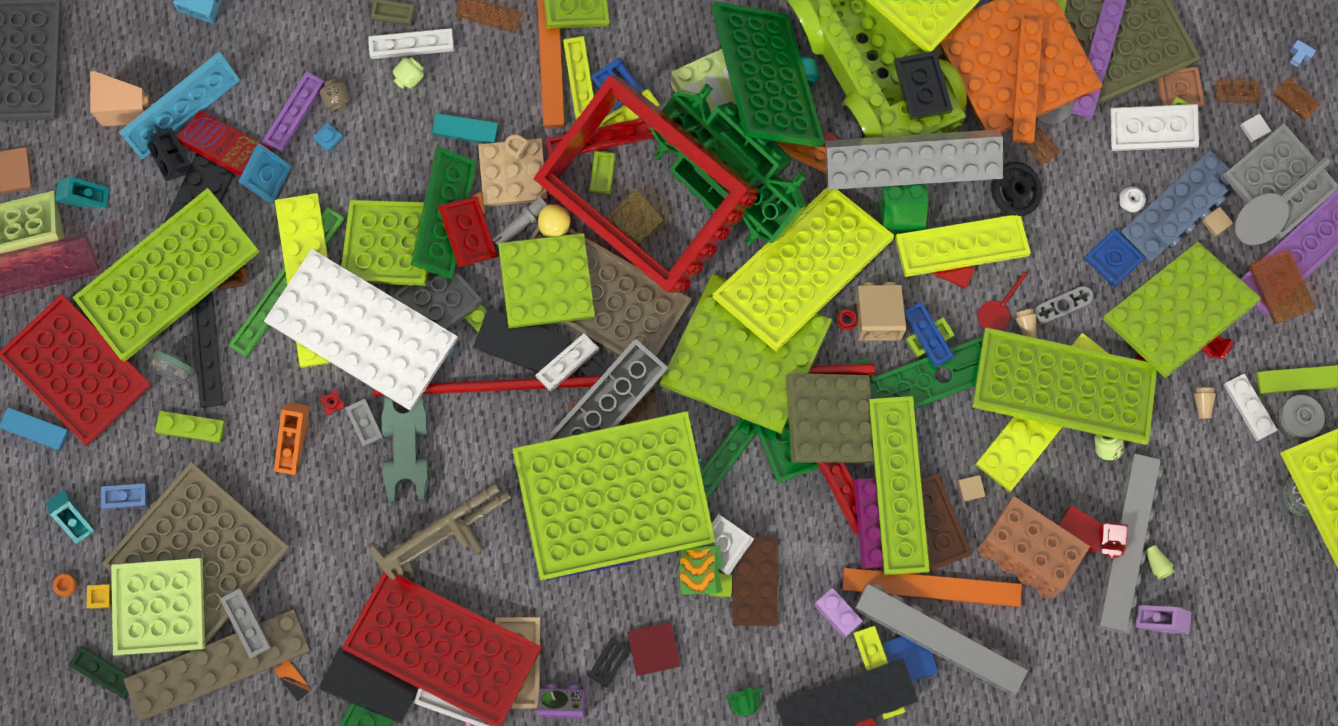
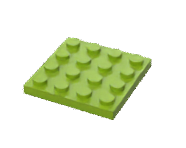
[341,200,428,286]
[498,233,595,328]

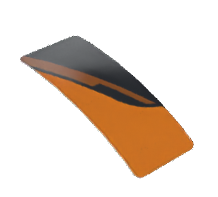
[274,661,312,701]

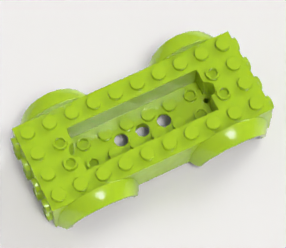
[782,0,967,138]

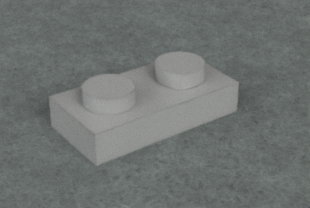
[345,399,384,448]

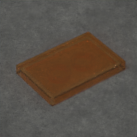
[1248,250,1316,325]

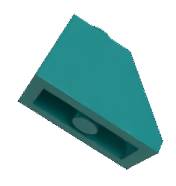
[55,176,109,208]
[46,490,95,544]

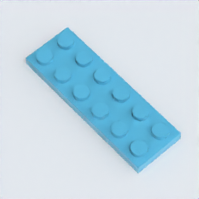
[119,52,240,160]

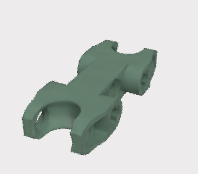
[382,395,430,503]

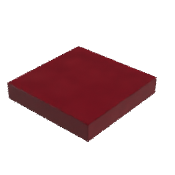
[627,622,680,676]

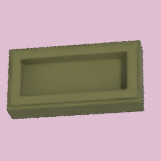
[370,0,416,26]

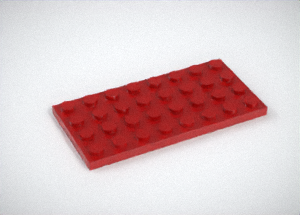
[342,571,542,726]

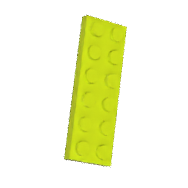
[895,215,1031,277]

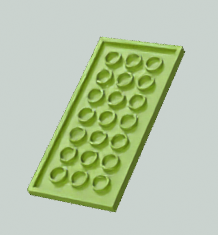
[73,188,260,362]
[972,327,1157,445]

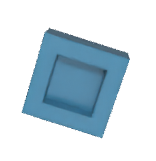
[312,122,343,153]

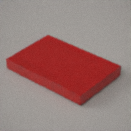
[438,197,498,268]

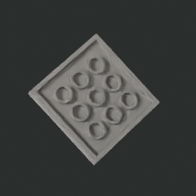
[1222,123,1338,240]

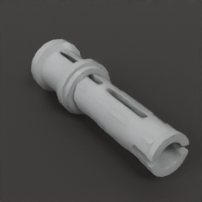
[492,195,547,246]

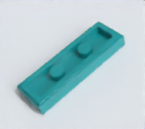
[432,113,499,144]

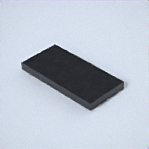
[473,307,570,373]
[319,648,418,724]

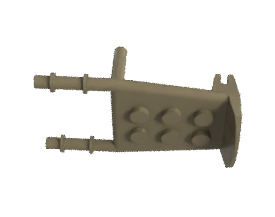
[369,484,512,580]

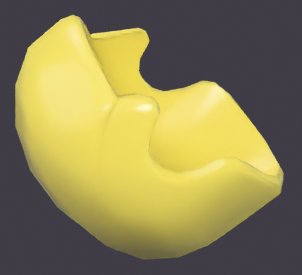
[538,204,570,238]

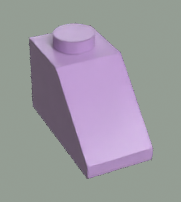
[1136,605,1192,634]

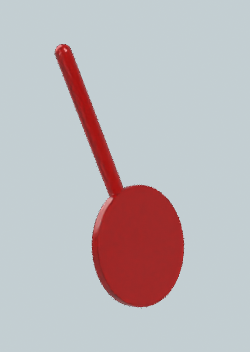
[978,272,1027,331]

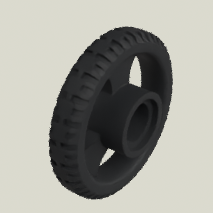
[990,162,1042,216]

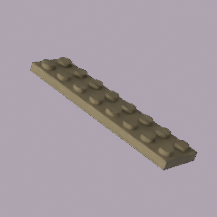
[123,609,311,722]

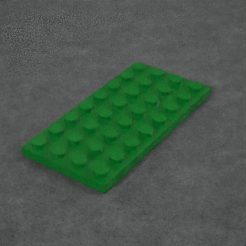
[711,1,825,147]

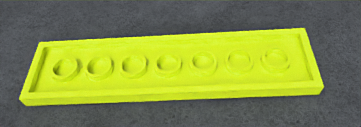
[275,193,331,368]
[975,333,1109,492]

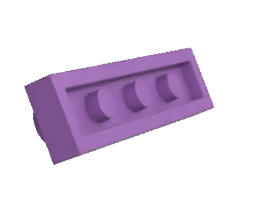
[263,71,325,153]

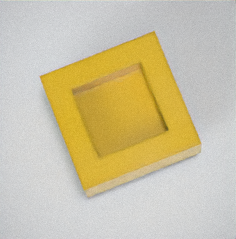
[87,585,112,609]

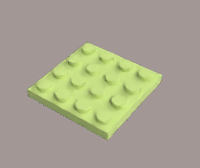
[111,558,205,656]

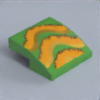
[679,545,723,595]

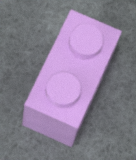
[814,588,863,638]

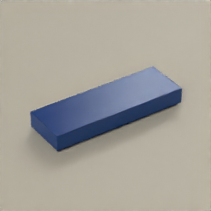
[904,301,955,368]

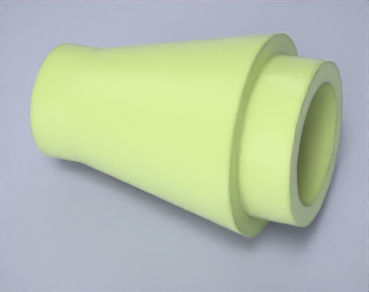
[1145,545,1175,580]

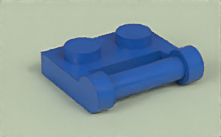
[590,57,646,110]

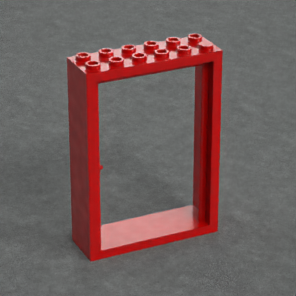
[533,75,759,293]

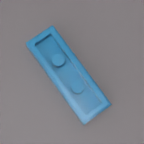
[0,408,70,451]

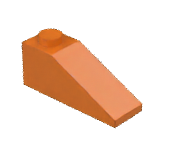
[274,402,310,475]

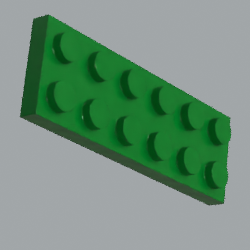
[410,147,477,279]

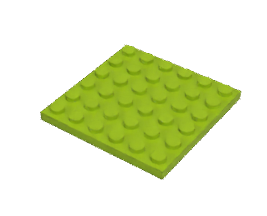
[660,274,832,434]

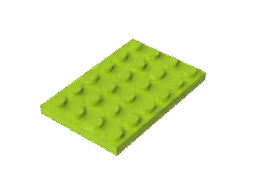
[1103,242,1261,378]

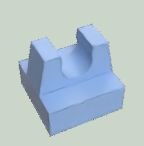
[1289,40,1316,67]

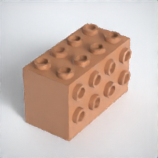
[977,496,1090,599]

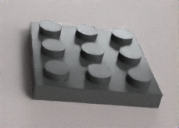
[392,269,484,331]

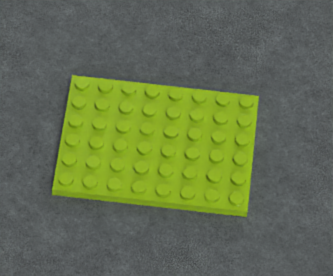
[513,411,715,580]

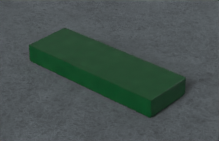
[69,646,131,700]

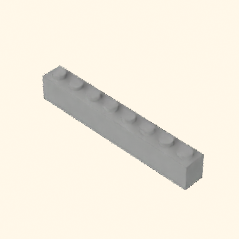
[1096,454,1162,634]
[853,583,1028,696]

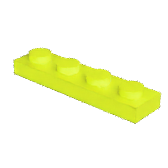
[563,36,594,120]
[854,626,905,719]

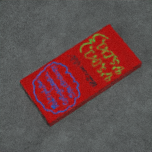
[176,110,272,177]

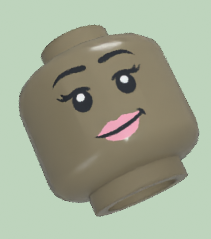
[320,79,350,112]

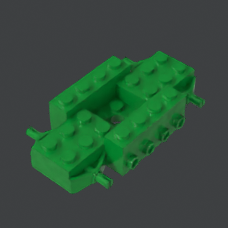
[650,84,808,246]

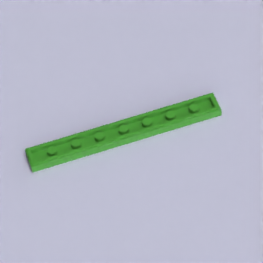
[228,207,346,358]

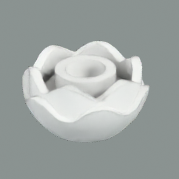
[1119,187,1146,213]

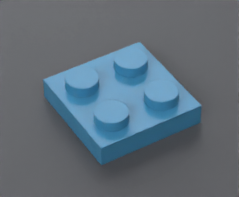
[238,144,292,203]

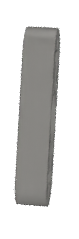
[1034,286,1093,324]

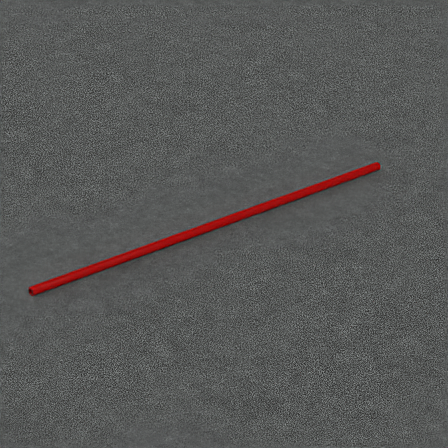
[373,363,875,396]

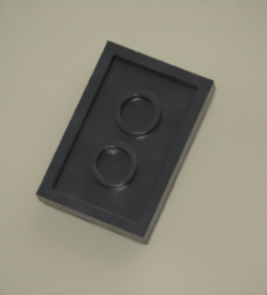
[894,51,953,120]

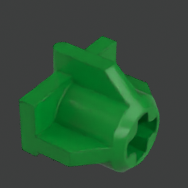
[726,687,763,717]

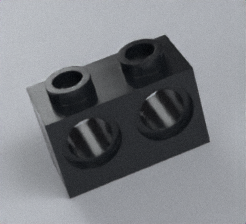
[147,128,191,181]

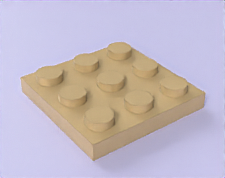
[478,138,548,207]

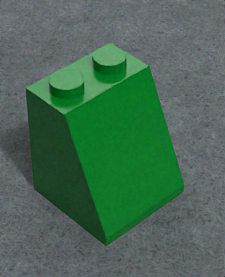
[877,184,928,240]

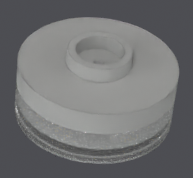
[1276,395,1325,441]

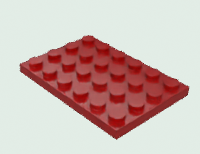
[0,294,152,446]

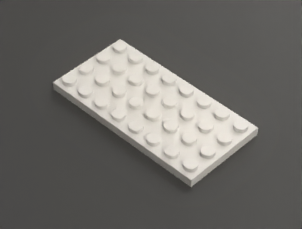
[264,249,458,411]

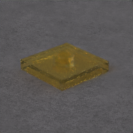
[605,189,665,246]

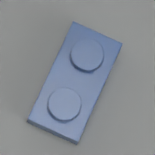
[101,483,148,510]

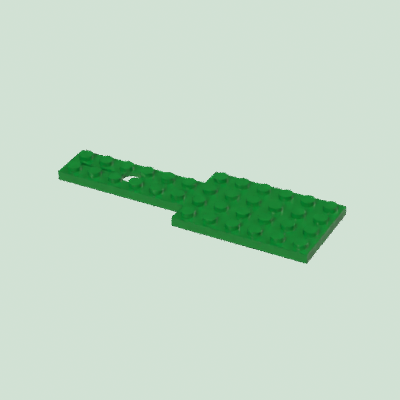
[753,336,983,484]

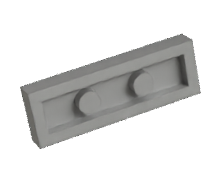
[220,588,272,659]

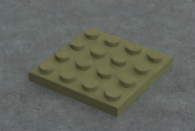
[786,373,874,463]

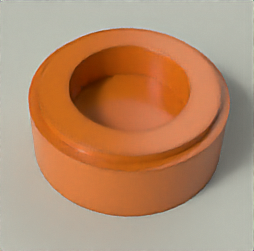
[53,574,77,597]

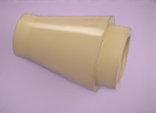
[1015,309,1038,339]
[1194,388,1216,419]

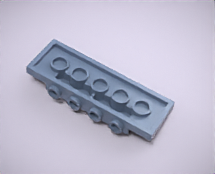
[1120,150,1233,264]

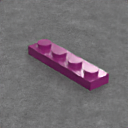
[854,479,883,569]

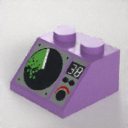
[537,685,585,719]

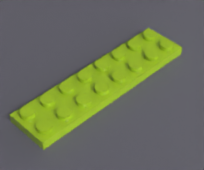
[869,396,929,575]

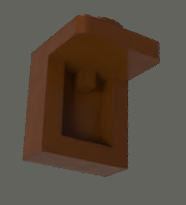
[218,265,249,290]

